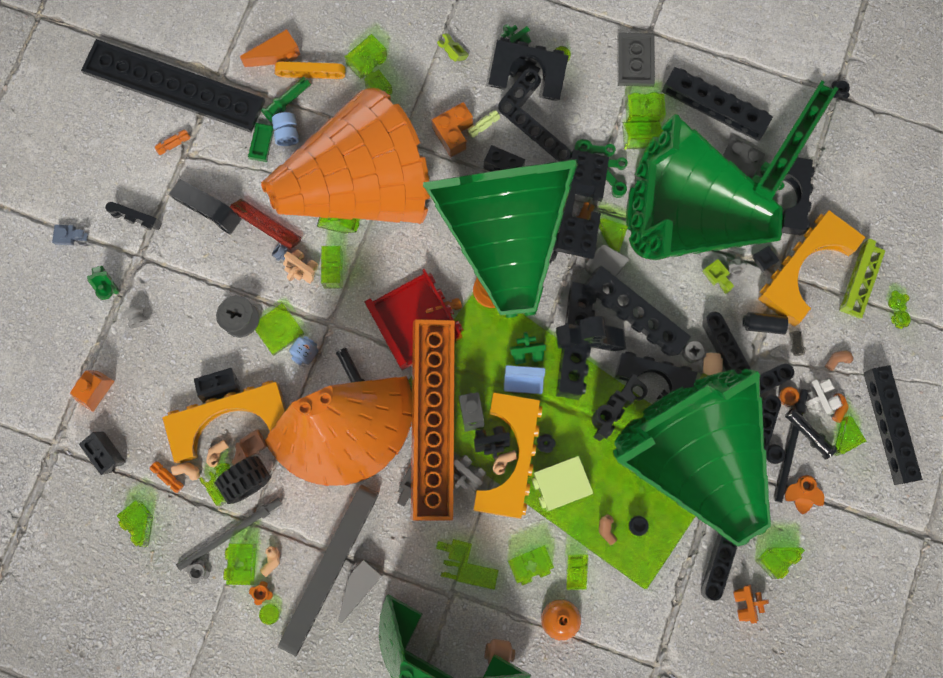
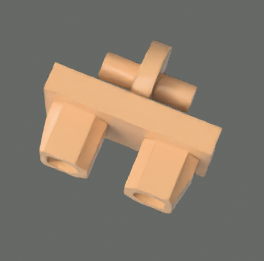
[283,249,318,284]

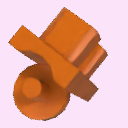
[733,584,769,624]

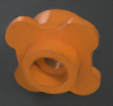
[249,581,273,605]

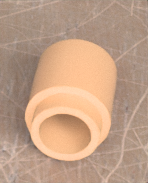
[703,353,723,377]

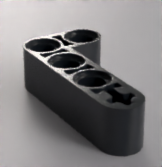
[168,179,242,235]

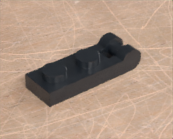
[105,202,162,230]

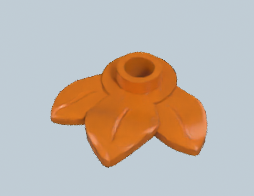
[785,475,825,514]

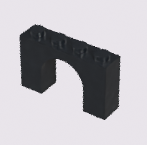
[486,37,569,101]

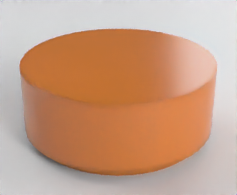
[778,386,799,406]

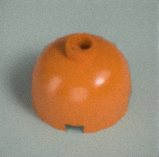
[541,599,581,641]

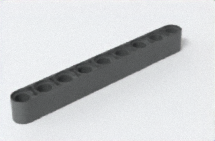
[278,484,379,657]

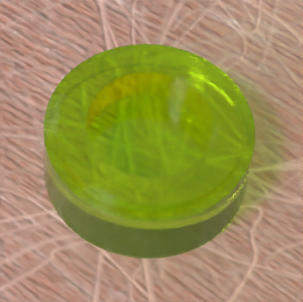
[259,604,280,625]

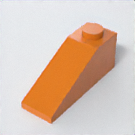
[240,29,301,67]

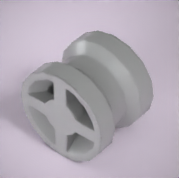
[124,306,148,328]
[682,341,704,363]

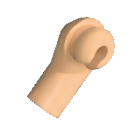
[206,439,229,467]
[493,450,517,475]
[171,462,200,480]
[260,546,280,577]

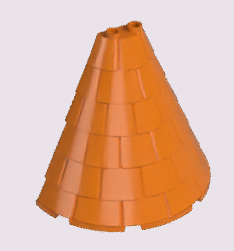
[261,88,430,224]
[264,376,412,486]

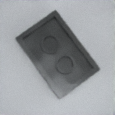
[617,32,655,87]
[723,137,765,179]

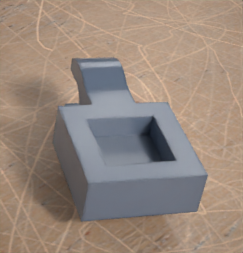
[52,225,88,246]

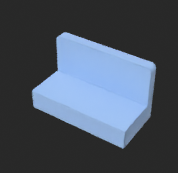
[504,365,545,394]

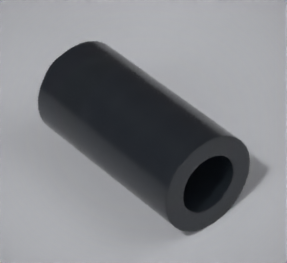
[742,312,788,335]

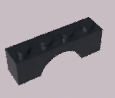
[782,158,815,236]
[614,352,698,393]

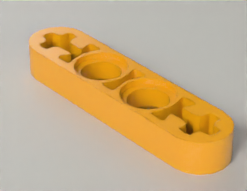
[274,62,346,79]

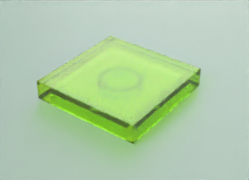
[255,303,305,356]

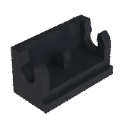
[194,367,241,403]
[79,431,126,475]

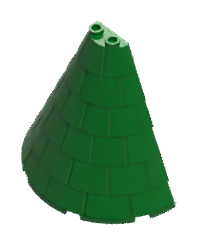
[626,114,783,260]
[423,159,578,318]
[613,369,771,547]
[379,594,531,678]

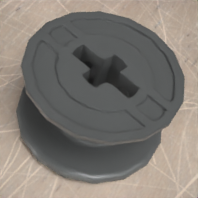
[216,295,260,338]

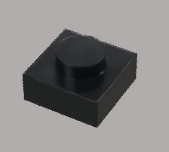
[752,246,780,272]

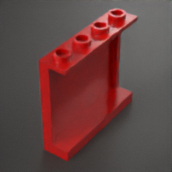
[364,269,463,371]

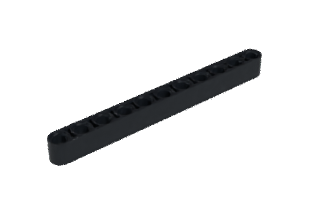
[701,395,781,601]

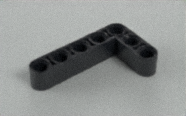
[498,69,572,161]
[702,312,795,394]

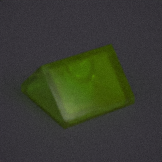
[622,121,663,149]

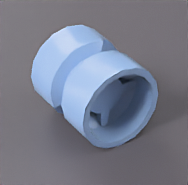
[272,112,299,146]

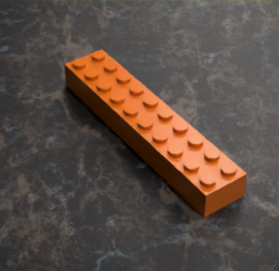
[411,320,455,521]

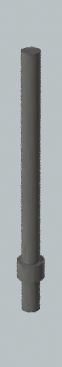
[176,497,283,571]

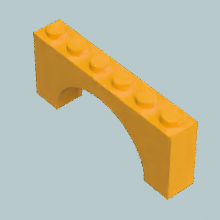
[758,210,866,327]
[162,380,287,464]
[473,393,543,519]

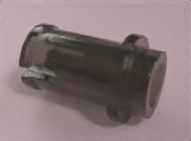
[789,331,806,356]

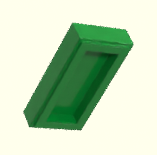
[248,123,274,162]

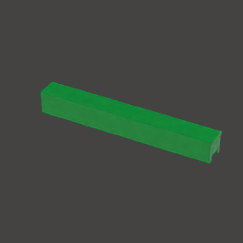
[753,80,838,203]

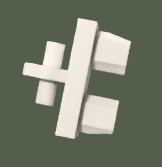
[806,379,843,415]

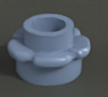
[272,243,289,261]

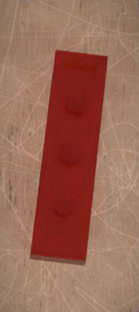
[230,198,302,250]

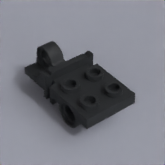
[591,374,648,441]

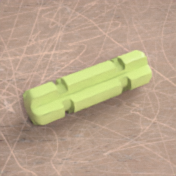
[468,110,500,138]

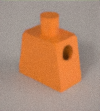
[70,370,115,412]

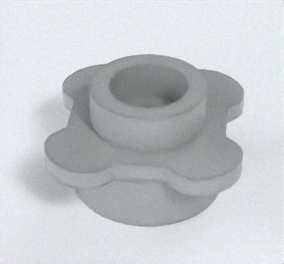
[727,259,747,275]
[186,560,210,584]

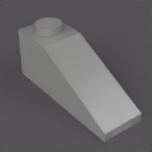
[338,560,383,623]

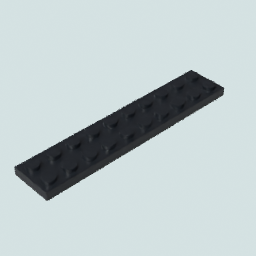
[81,39,265,133]

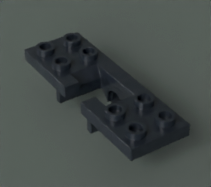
[556,149,609,259]

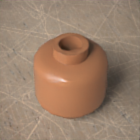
[484,639,515,664]

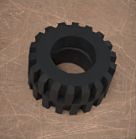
[215,456,271,504]

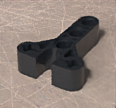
[556,316,626,351]

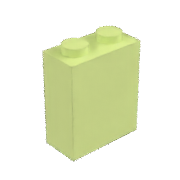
[531,456,593,511]

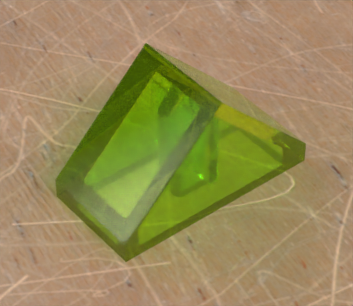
[599,218,628,253]
[834,416,867,456]

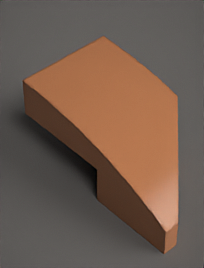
[231,430,267,465]

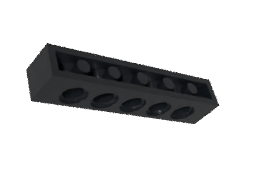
[662,67,773,142]
[583,266,691,356]
[556,282,597,400]
[863,365,923,485]

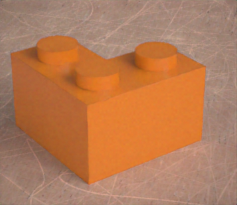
[432,102,473,158]

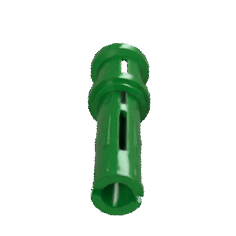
[261,76,311,122]

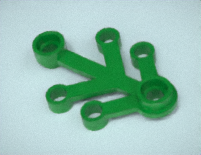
[574,139,628,198]

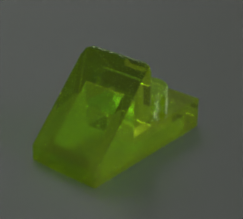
[565,554,588,590]

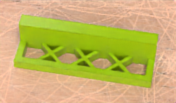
[839,238,886,319]

